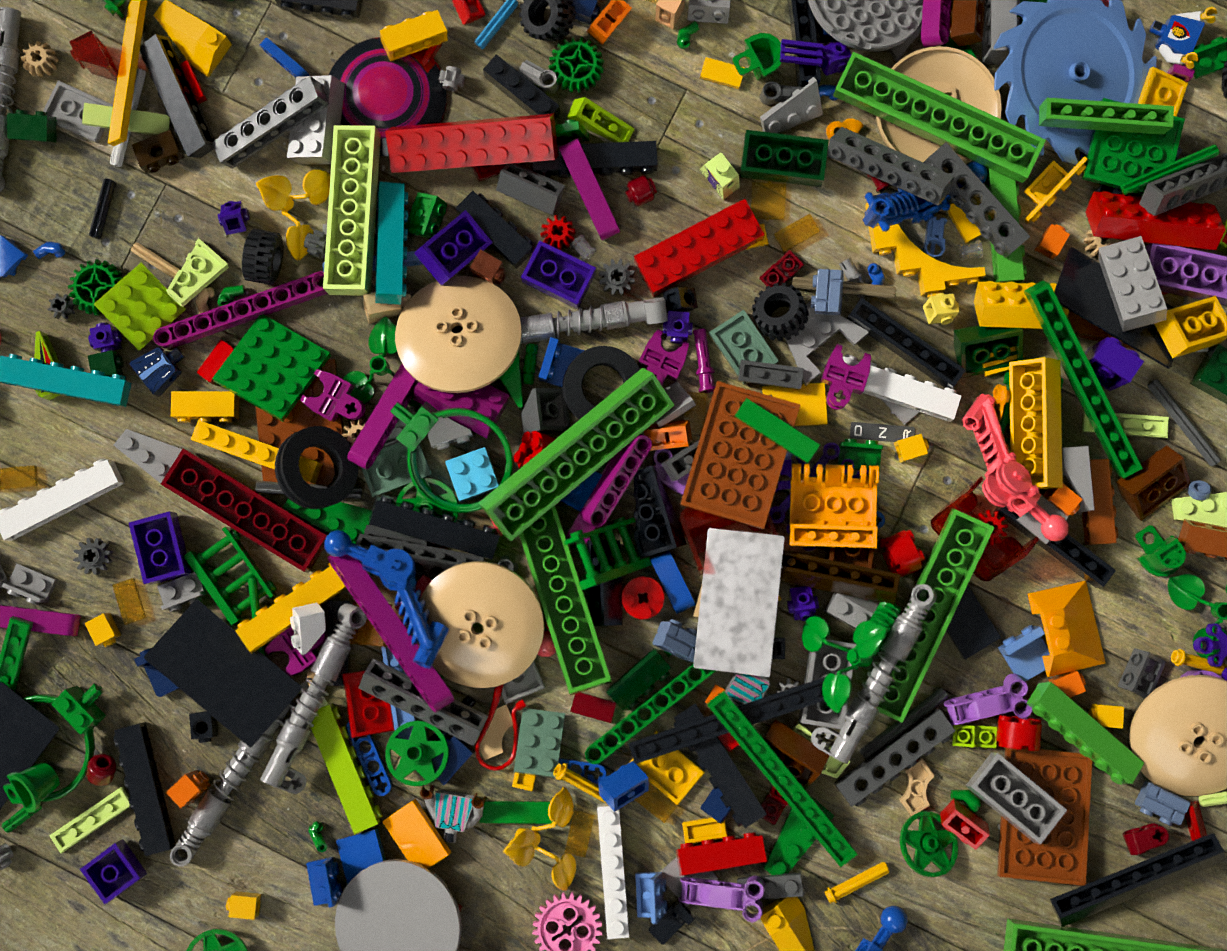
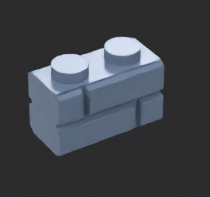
[811,269,844,315]
[652,619,697,662]
[1135,781,1190,826]

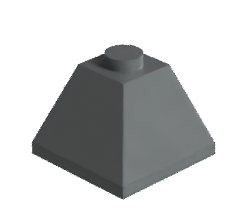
[521,388,571,434]

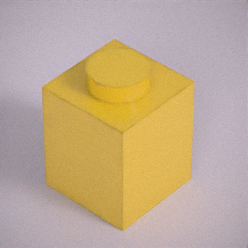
[894,434,929,463]
[85,613,122,647]
[1088,704,1124,728]
[226,891,261,920]

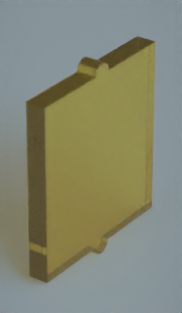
[751,181,786,221]

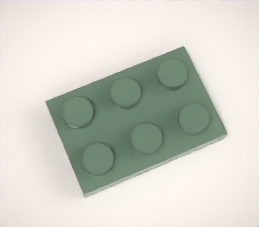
[709,310,779,385]
[361,442,432,498]
[514,708,565,778]

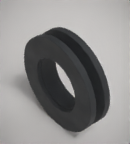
[563,346,640,420]
[275,426,358,509]

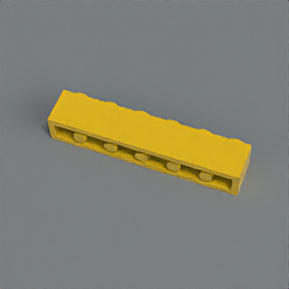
[191,420,322,484]
[235,563,347,654]

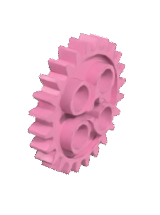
[533,892,602,951]

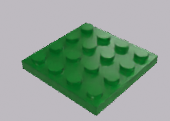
[1082,98,1185,195]
[212,314,331,422]

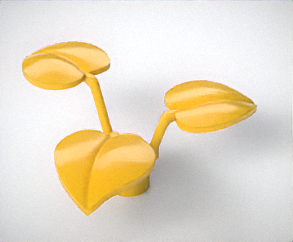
[256,169,330,261]
[503,787,576,891]

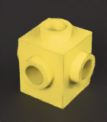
[923,293,959,325]

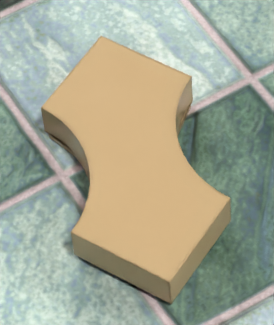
[476,704,513,761]
[899,757,935,816]

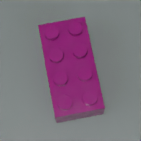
[413,382,509,439]

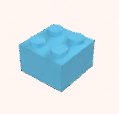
[445,447,499,503]

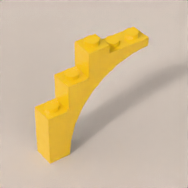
[865,203,986,298]

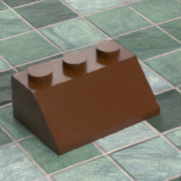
[1116,445,1191,521]
[762,719,830,789]

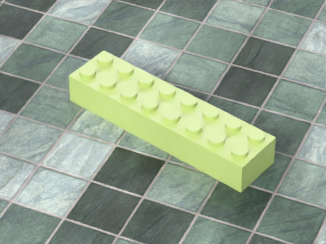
[323,125,381,296]

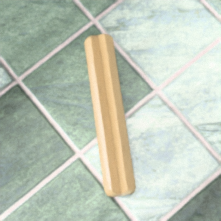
[131,242,180,279]

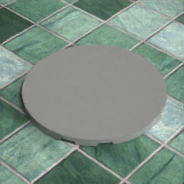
[808,0,923,52]
[335,859,462,951]

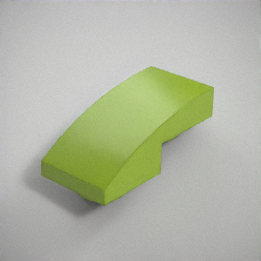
[952,724,997,748]

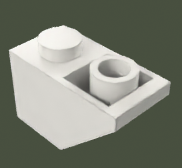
[428,417,473,450]
[290,603,325,655]

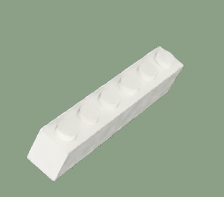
[843,354,961,422]
[0,458,125,541]
[597,803,629,939]

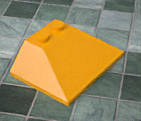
[1027,581,1106,677]

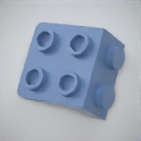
[998,625,1050,682]
[635,872,667,924]

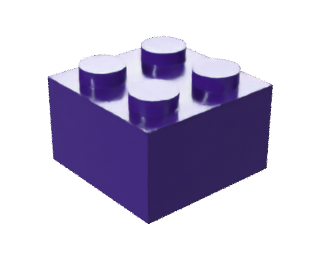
[80,839,148,905]

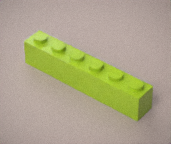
[311,703,382,834]

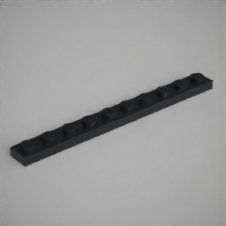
[628,676,826,764]

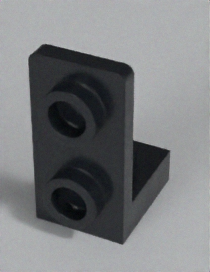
[648,899,694,945]

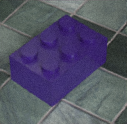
[414,210,493,286]
[521,240,596,310]
[1085,337,1144,391]
[128,511,192,585]

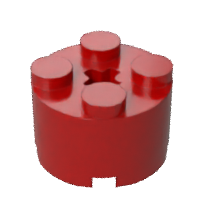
[514,431,556,469]
[879,530,925,578]
[622,577,664,619]
[996,715,1042,751]

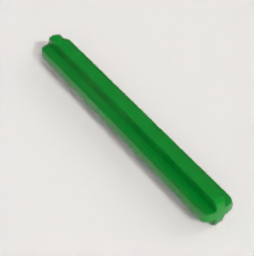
[1120,145,1220,195]

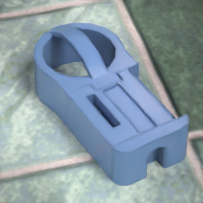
[923,217,947,260]

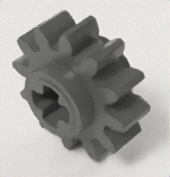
[599,259,635,296]
[73,538,113,575]

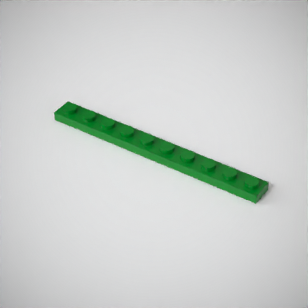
[707,691,858,867]

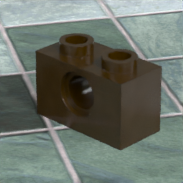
[131,130,184,173]

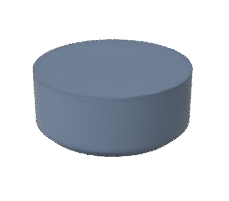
[1188,480,1211,500]

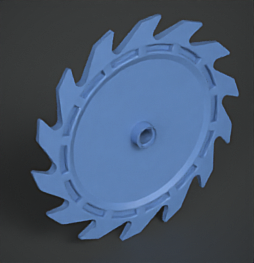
[993,0,1157,166]

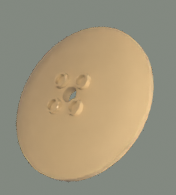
[876,46,1002,171]
[395,276,522,393]
[419,561,544,688]
[1129,675,1227,796]

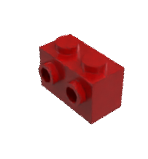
[940,798,990,850]

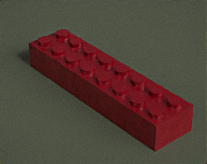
[161,448,328,573]

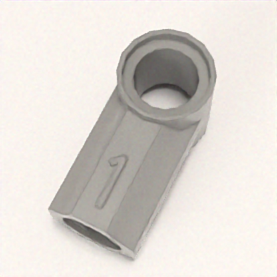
[519,59,559,95]

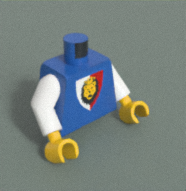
[1149,7,1218,69]

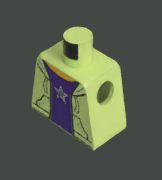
[700,152,740,200]

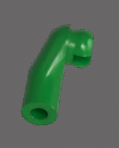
[677,21,700,49]
[217,285,246,306]
[950,790,981,812]
[308,821,328,852]

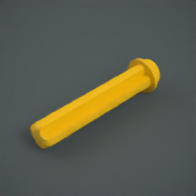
[1171,649,1227,675]
[553,764,607,804]
[824,862,890,904]

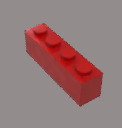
[676,832,767,876]

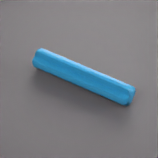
[475,0,518,49]

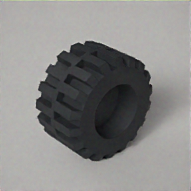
[519,0,576,42]
[242,229,284,285]
[752,283,809,341]

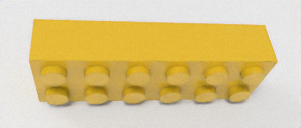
[1009,357,1063,489]

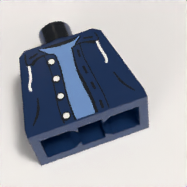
[129,347,185,397]

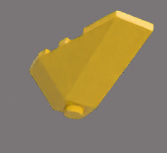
[153,0,232,78]
[760,897,815,951]

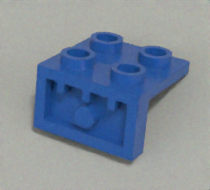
[539,337,585,387]
[306,857,343,908]

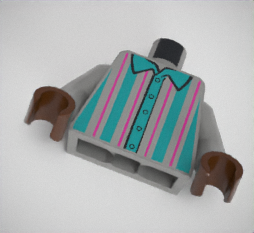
[718,673,771,706]
[420,785,487,843]

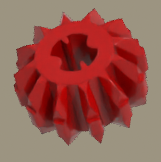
[540,215,576,250]
[977,510,1008,546]

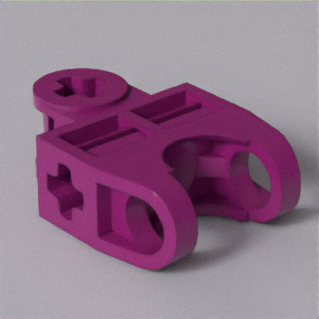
[638,329,689,386]
[821,344,871,410]
[300,369,366,422]
[264,626,327,677]

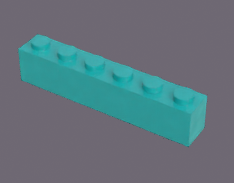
[375,182,408,305]
[0,354,132,407]

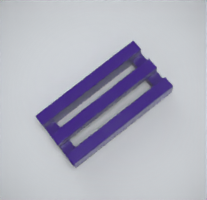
[780,39,823,66]

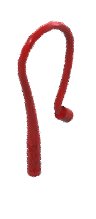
[475,684,527,771]

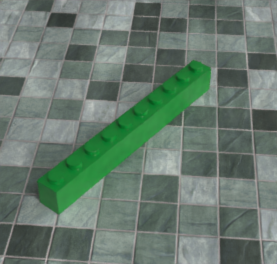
[1024,280,1143,479]

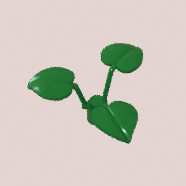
[343,317,422,407]
[1167,574,1227,661]
[802,616,888,713]

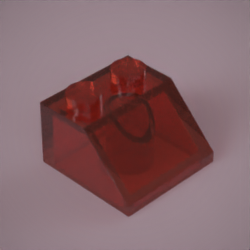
[69,30,118,82]

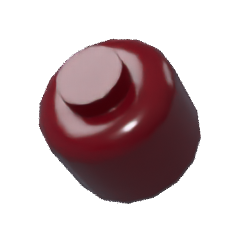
[625,176,657,206]
[86,754,117,786]

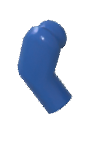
[818,84,838,101]
[33,241,66,259]
[868,263,885,285]

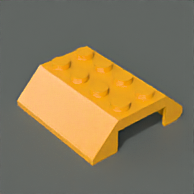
[790,464,879,548]

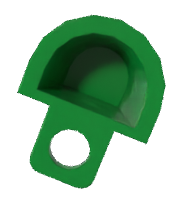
[732,33,782,80]
[1135,525,1186,576]
[3,763,60,813]

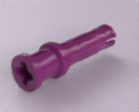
[693,329,715,393]

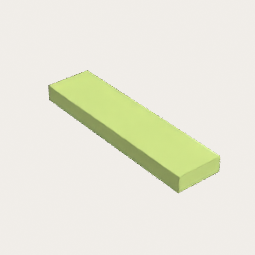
[82,103,170,135]
[1082,411,1169,439]
[49,786,130,853]

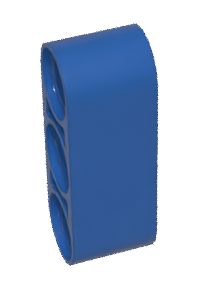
[650,550,696,614]

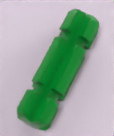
[522,344,538,385]
[2,804,42,833]

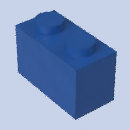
[598,761,649,812]

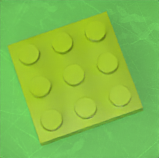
[94,262,186,351]

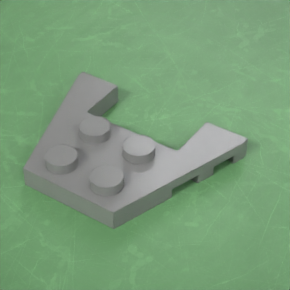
[785,301,869,386]

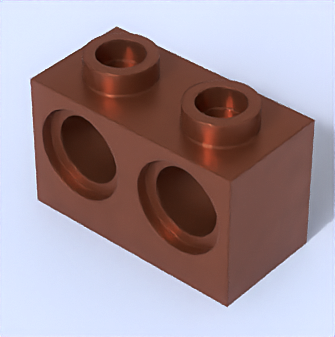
[470,249,506,286]

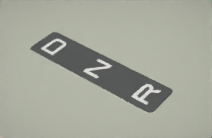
[850,422,915,442]

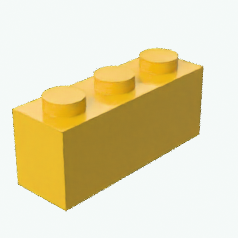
[379,10,448,61]
[171,391,239,423]

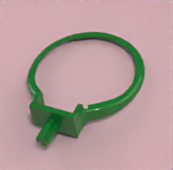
[390,401,513,513]
[24,683,106,802]

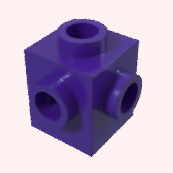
[820,42,851,76]
[218,201,250,235]
[663,311,693,344]
[88,322,122,353]
[787,586,819,621]

